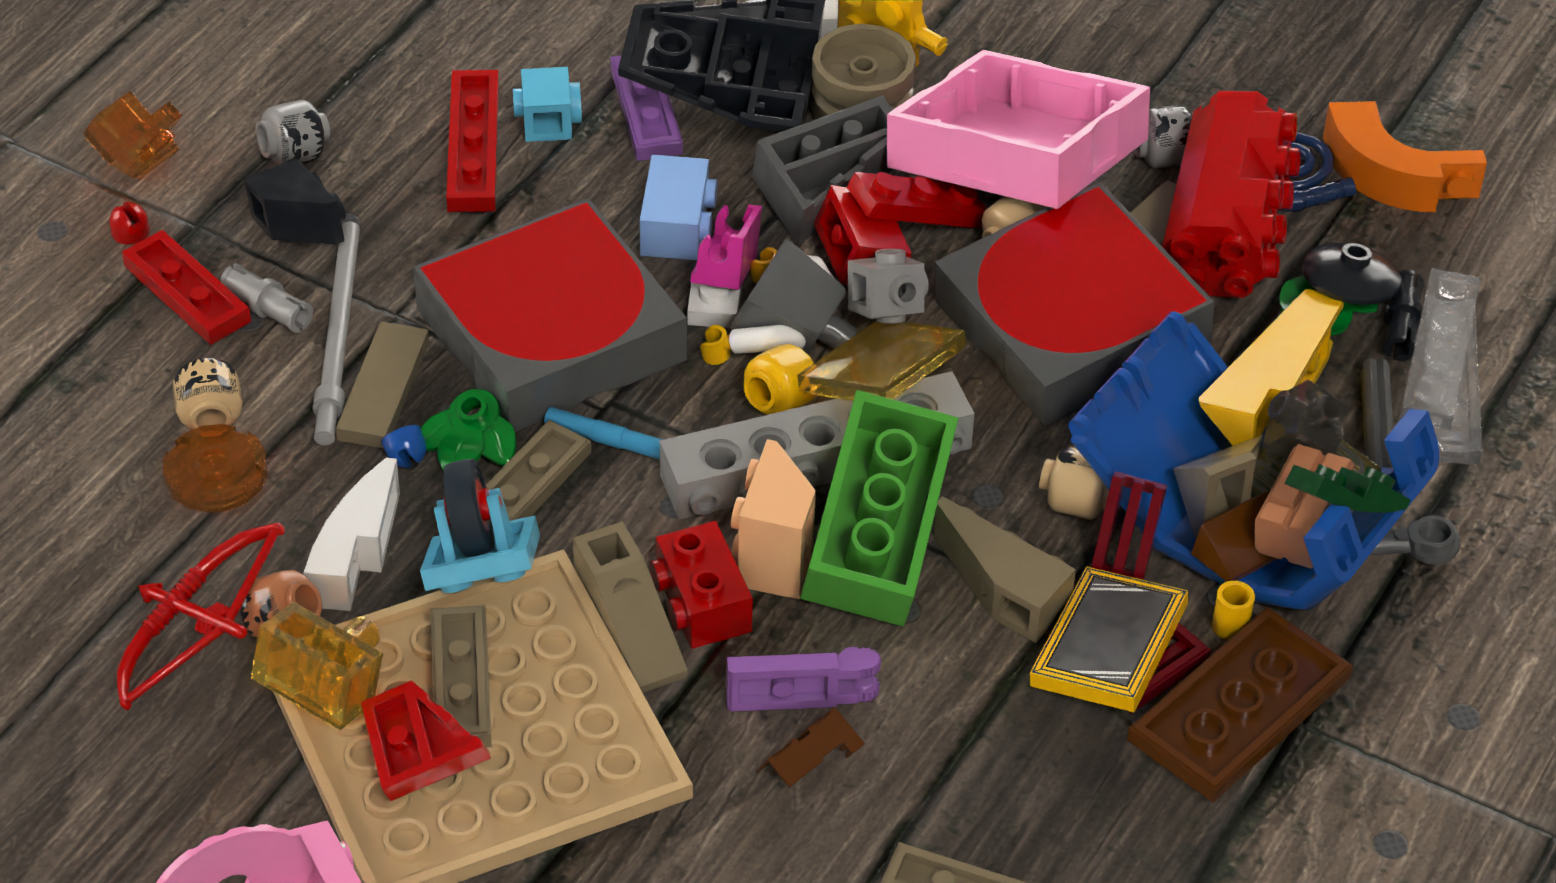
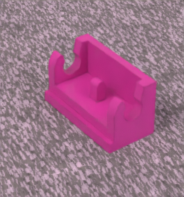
[690,204,762,290]

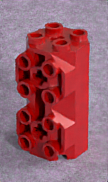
[1162,91,1301,298]

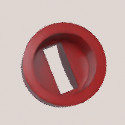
[109,201,150,245]

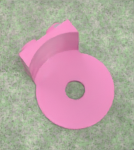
[156,820,361,883]

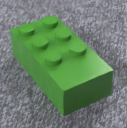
[800,390,959,627]

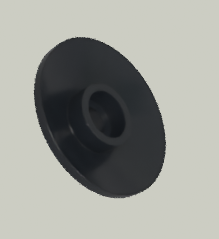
[1302,243,1401,305]

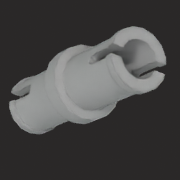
[220,263,313,333]

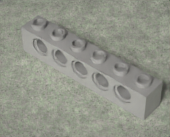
[659,371,975,520]

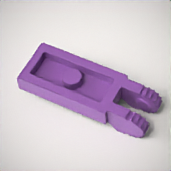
[726,647,881,712]

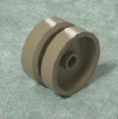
[811,24,916,120]

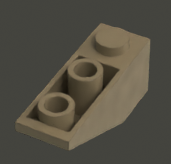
[934,496,1076,643]
[573,521,688,693]

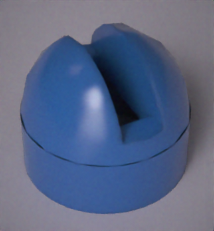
[381,425,427,468]

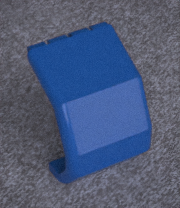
[1068,311,1439,610]

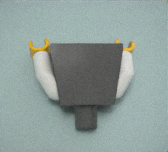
[700,239,858,365]

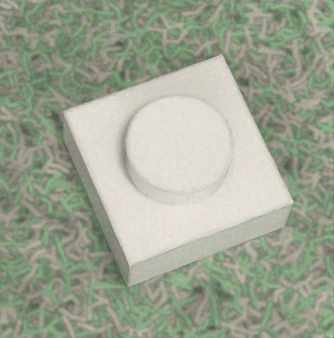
[687,283,741,328]

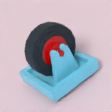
[420,459,540,593]

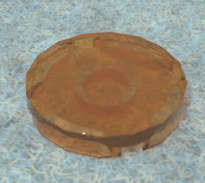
[163,424,268,513]

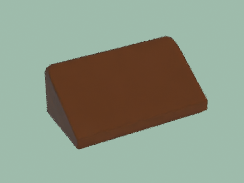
[1191,490,1277,582]

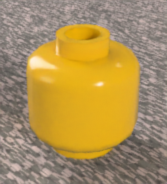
[744,344,819,415]

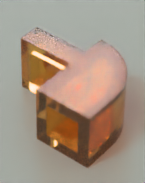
[83,91,182,178]

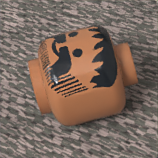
[240,570,322,646]

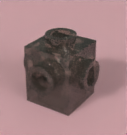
[1262,379,1347,463]

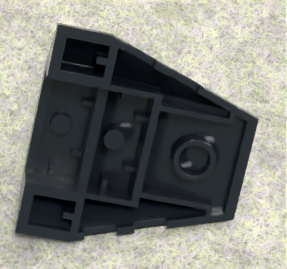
[618,0,825,132]

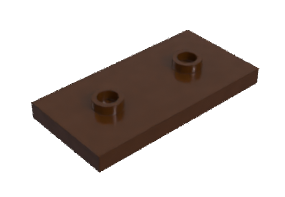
[1127,607,1353,803]

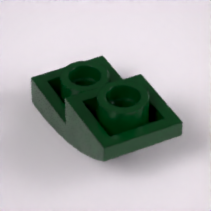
[1284,464,1411,513]

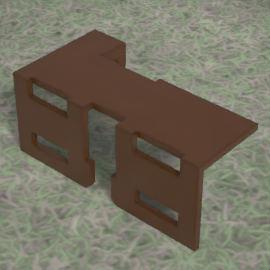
[756,707,865,788]

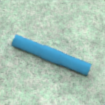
[544,406,663,460]

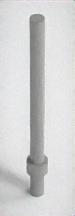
[312,221,360,446]

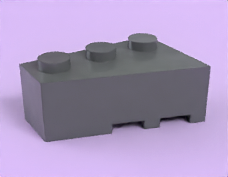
[752,95,894,246]

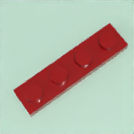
[446,70,499,212]

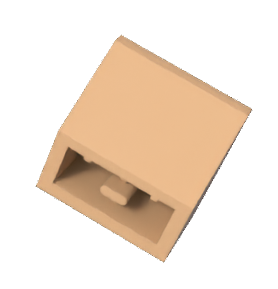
[731,439,816,600]

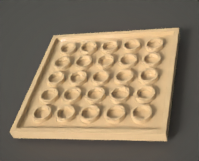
[258,549,693,883]

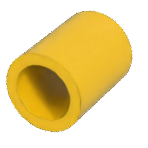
[1212,581,1255,640]

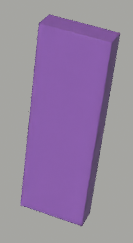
[610,55,683,161]

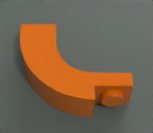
[1323,101,1487,212]

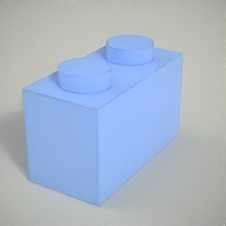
[639,154,718,260]

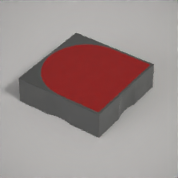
[934,182,1214,427]
[413,198,687,432]

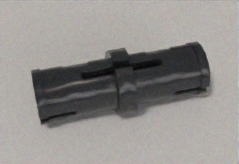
[1383,270,1424,361]

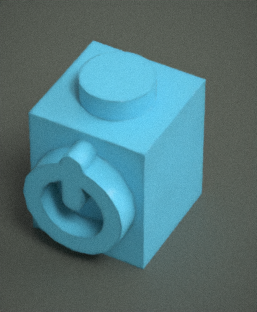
[513,67,582,142]

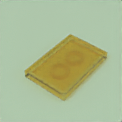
[797,321,966,401]

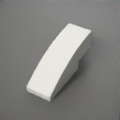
[303,458,400,611]

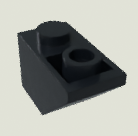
[244,158,346,244]

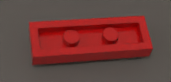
[847,172,986,229]
[122,230,251,345]

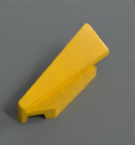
[1198,289,1344,446]

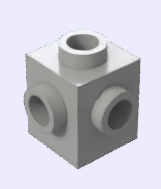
[848,249,928,323]

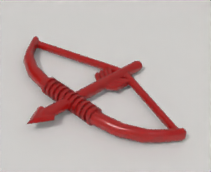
[117,523,285,710]

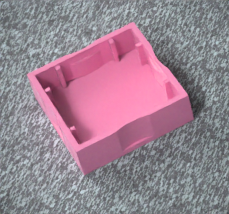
[887,50,1150,209]

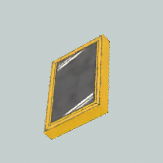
[1030,566,1188,712]

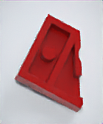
[361,680,491,801]

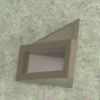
[1173,435,1264,539]

